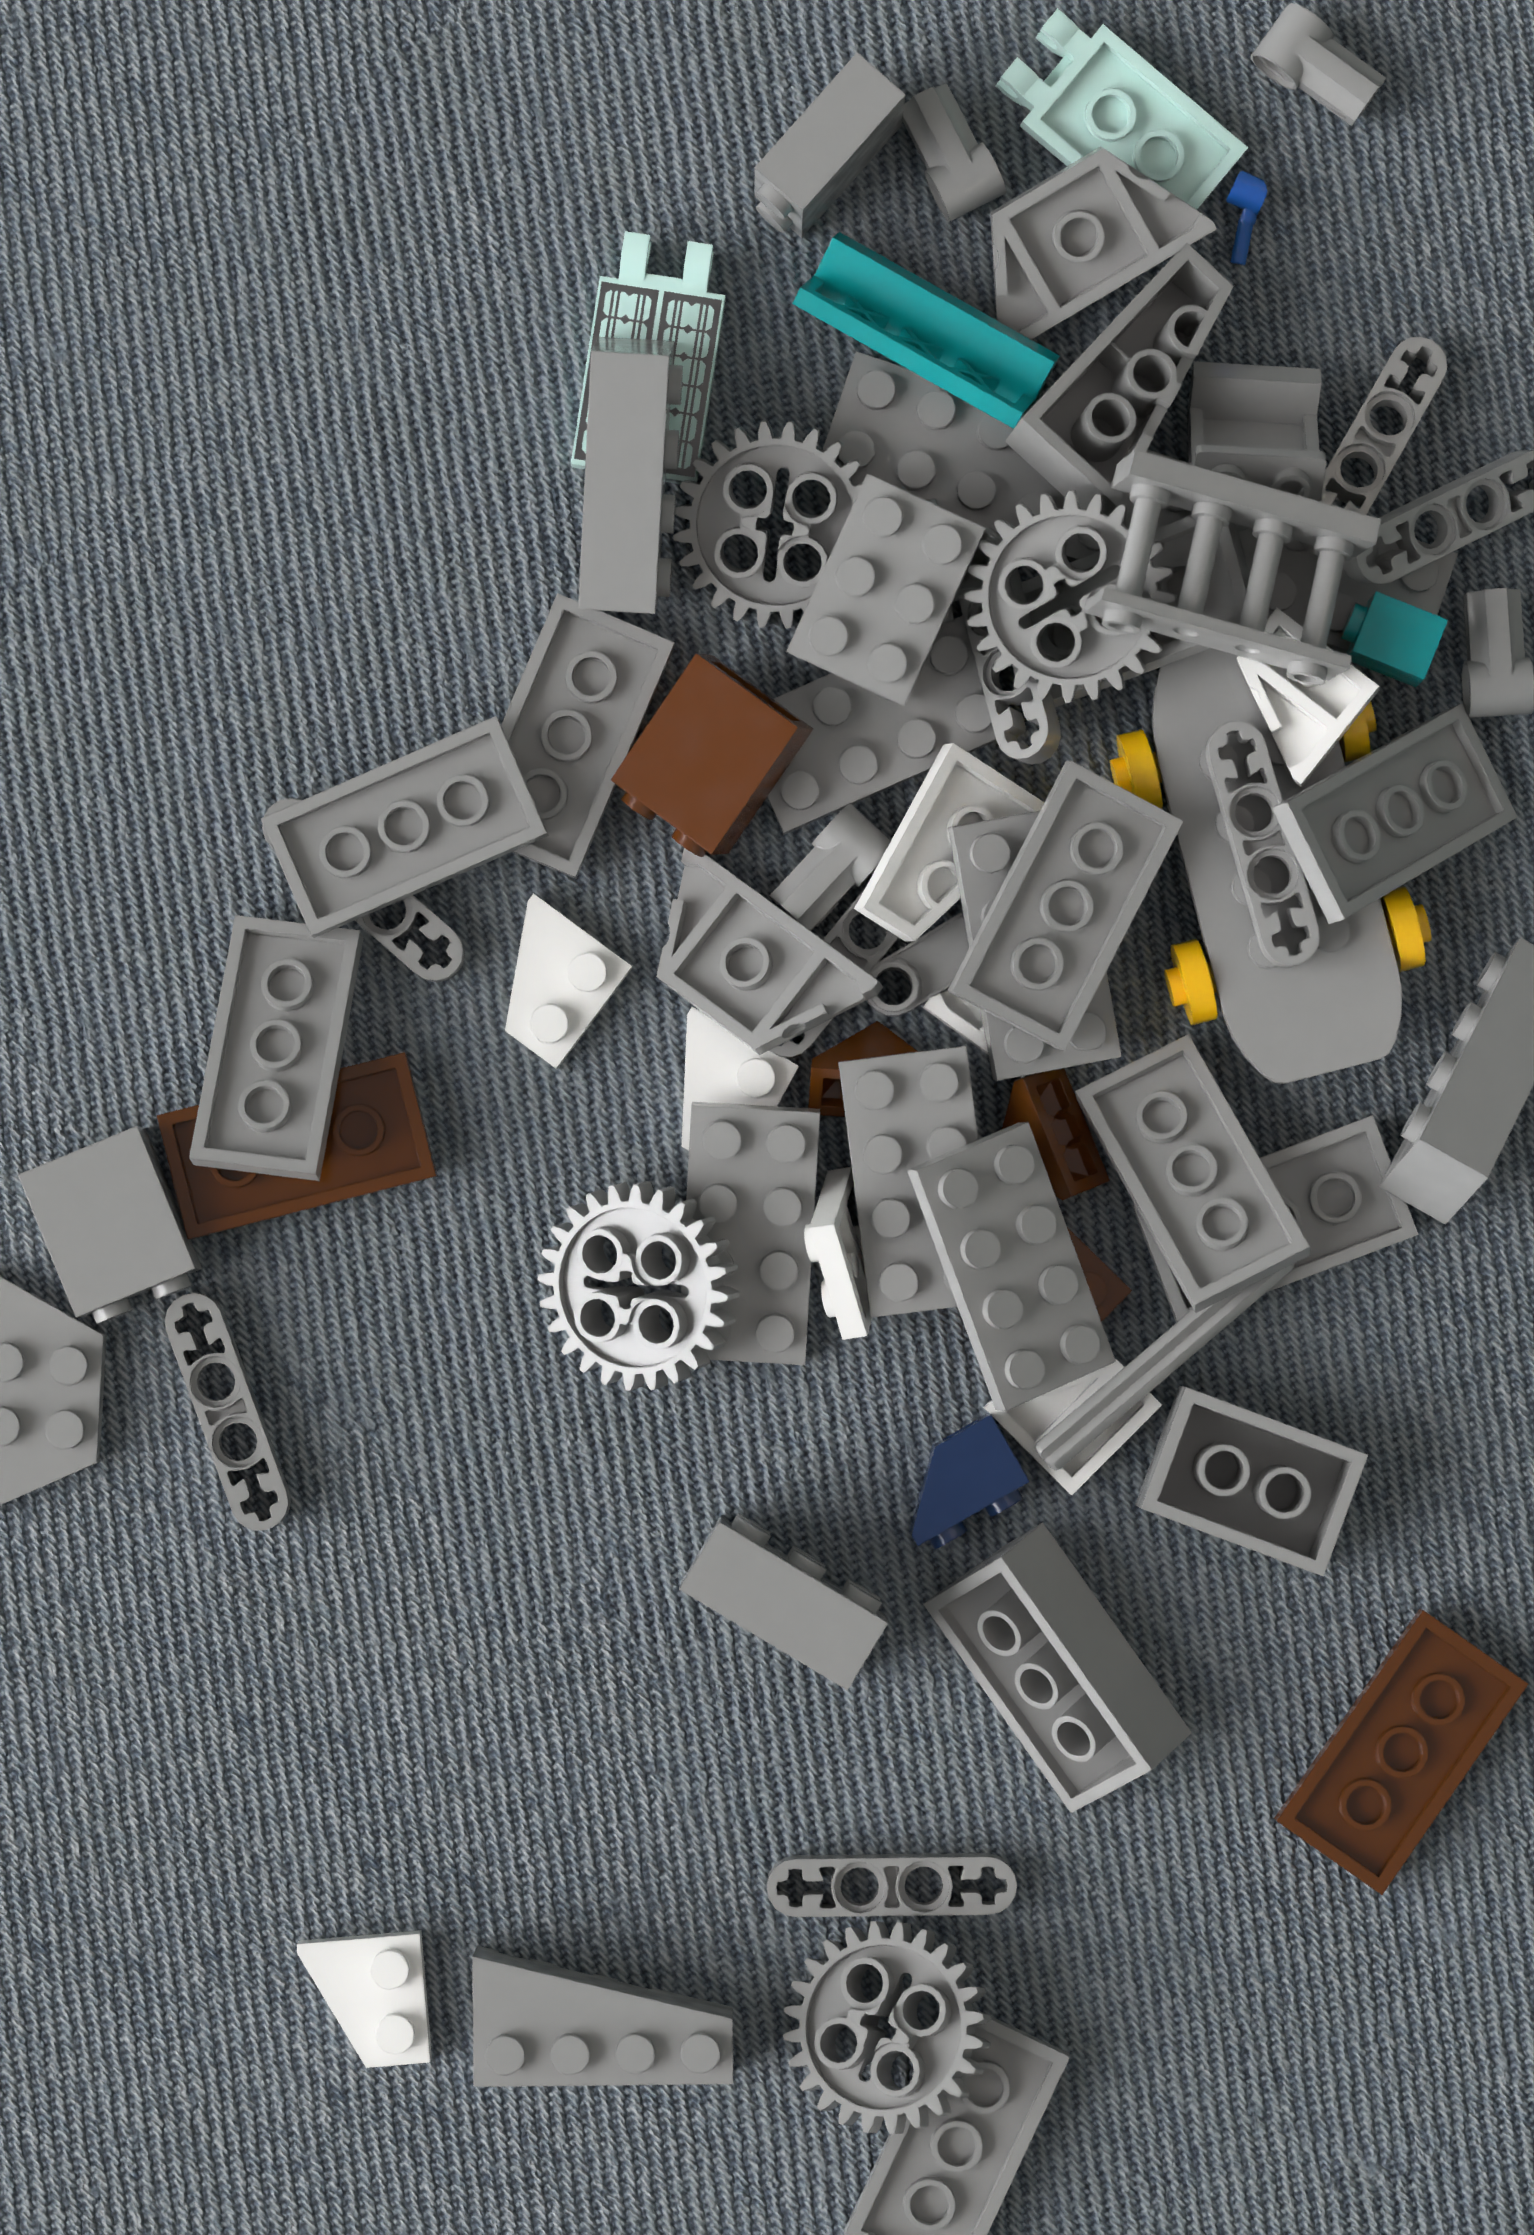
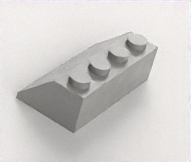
[923,1523,1192,1813]

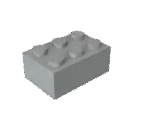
[786,474,986,706]
[1135,1385,1368,1577]
[679,1513,888,1690]

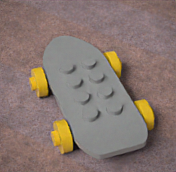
[1110,648,1432,1084]

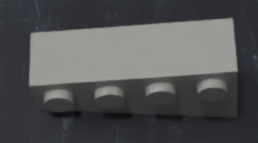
[1005,243,1234,516]
[578,336,683,614]
[1378,937,1534,1225]
[472,1946,734,2087]

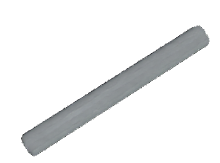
[1035,1264,1294,1470]

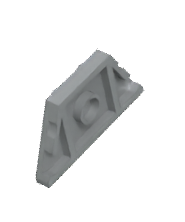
[990,146,1217,340]
[656,849,883,1055]
[0,1275,107,1505]

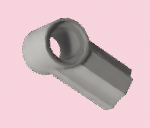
[1251,3,1386,126]
[902,83,1006,222]
[1462,588,1534,718]
[769,803,891,931]

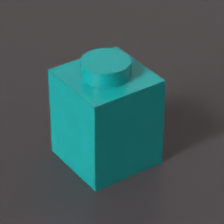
[1341,591,1448,688]

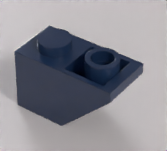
[910,1413,1030,1549]

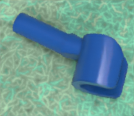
[1225,171,1267,266]

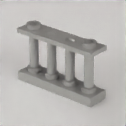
[1084,449,1381,685]

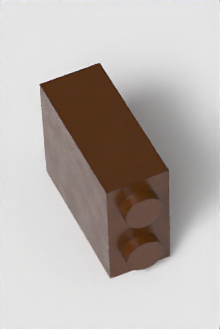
[611,653,813,857]

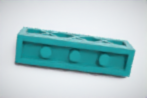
[792,232,1060,429]

